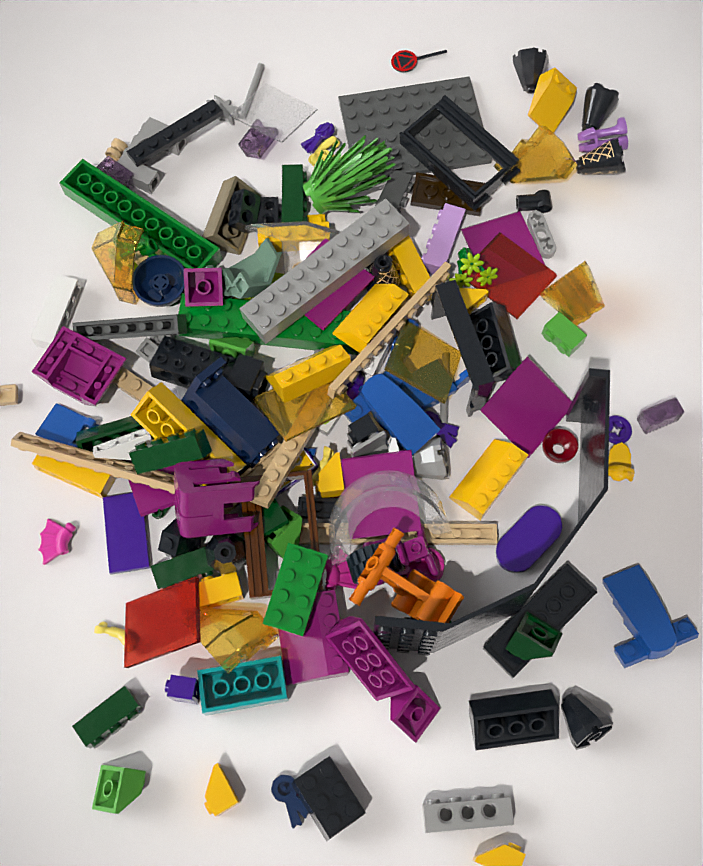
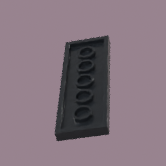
[482,564,597,679]

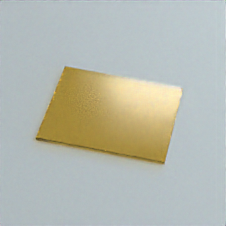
[384,320,461,404]
[254,380,356,442]

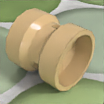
[105,138,128,162]

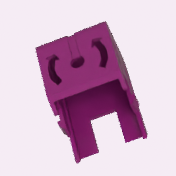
[174,459,260,538]

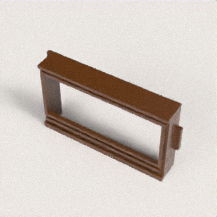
[240,470,324,600]

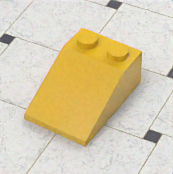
[528,68,577,135]

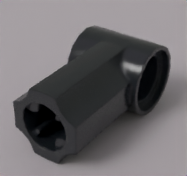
[516,189,552,213]

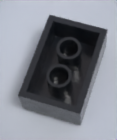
[291,756,366,842]

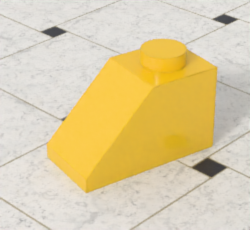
[459,288,489,314]
[315,452,345,498]
[204,763,240,817]
[472,842,526,866]

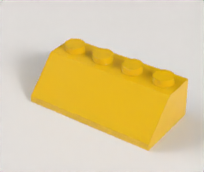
[333,284,409,353]
[266,345,351,403]
[449,439,528,521]

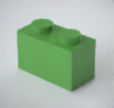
[541,312,587,357]

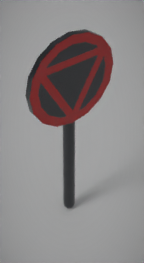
[391,50,447,72]

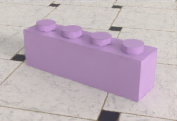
[421,203,466,274]

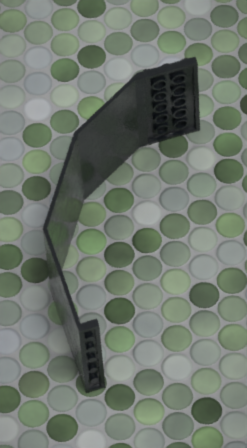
[374,368,610,656]

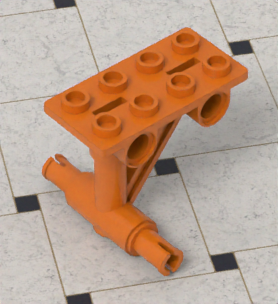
[349,528,464,623]

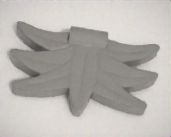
[202,95,241,125]

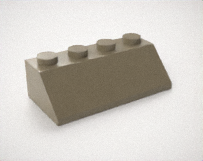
[202,176,262,255]

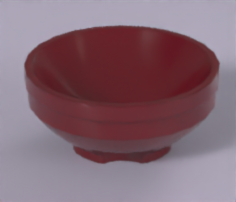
[542,429,578,463]

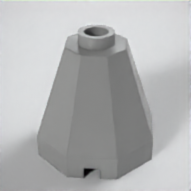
[412,437,449,480]

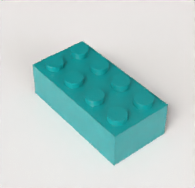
[197,656,289,716]

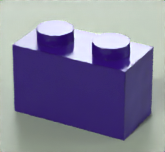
[165,675,200,705]

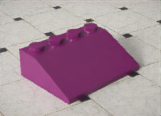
[278,590,349,686]
[325,616,416,701]

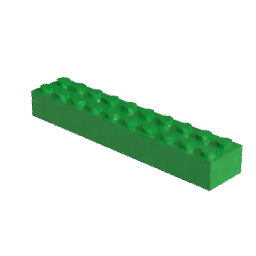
[59,159,222,269]
[178,293,359,355]

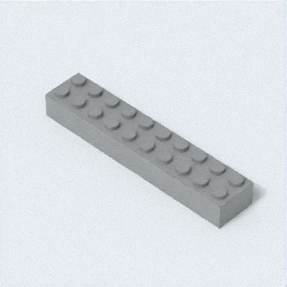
[240,198,410,344]

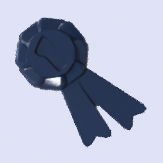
[271,775,308,829]

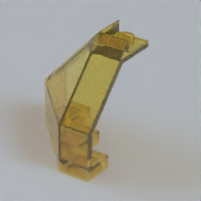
[493,125,578,184]
[91,221,143,305]
[182,607,279,673]

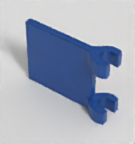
[35,403,99,448]

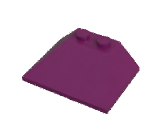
[31,326,127,406]

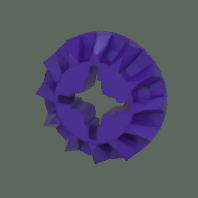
[609,416,632,445]

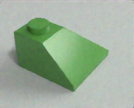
[209,337,255,358]
[264,505,302,559]
[92,765,146,814]

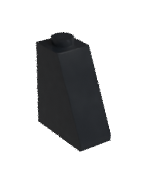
[158,518,202,557]

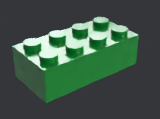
[262,543,329,637]

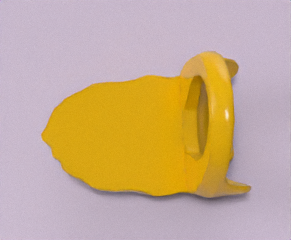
[608,442,635,482]

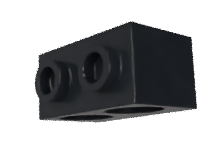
[228,189,261,233]
[256,197,282,228]

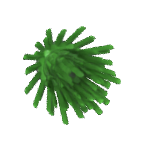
[303,135,396,214]

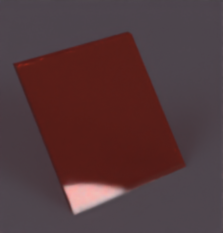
[462,232,557,319]
[124,577,201,668]

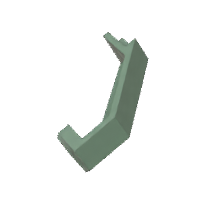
[205,238,282,299]

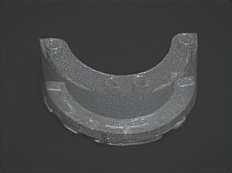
[328,470,452,566]

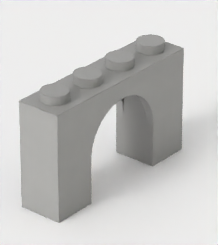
[113,117,187,195]

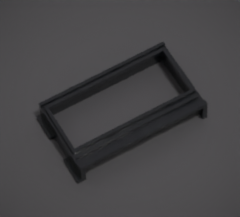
[399,95,521,211]
[431,280,495,417]

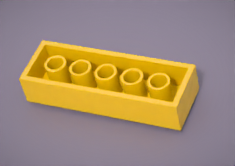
[130,382,246,486]

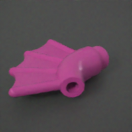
[38,519,76,565]
[325,546,358,591]

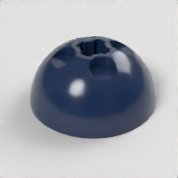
[132,255,185,307]

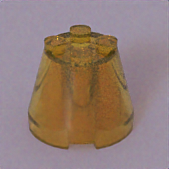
[539,261,605,326]

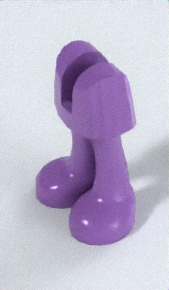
[577,117,628,152]

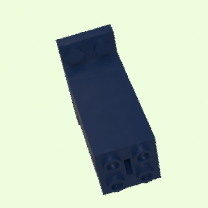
[181,357,282,472]

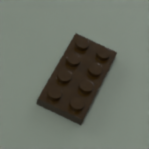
[410,172,485,216]

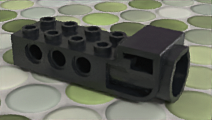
[149,335,269,404]

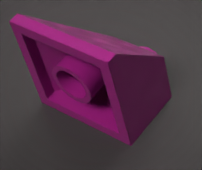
[184,268,223,307]
[390,684,441,743]

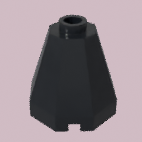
[513,47,549,94]
[205,533,246,574]
[561,693,613,750]

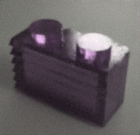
[637,397,684,434]

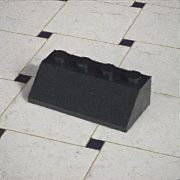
[469,302,521,383]
[468,689,559,751]

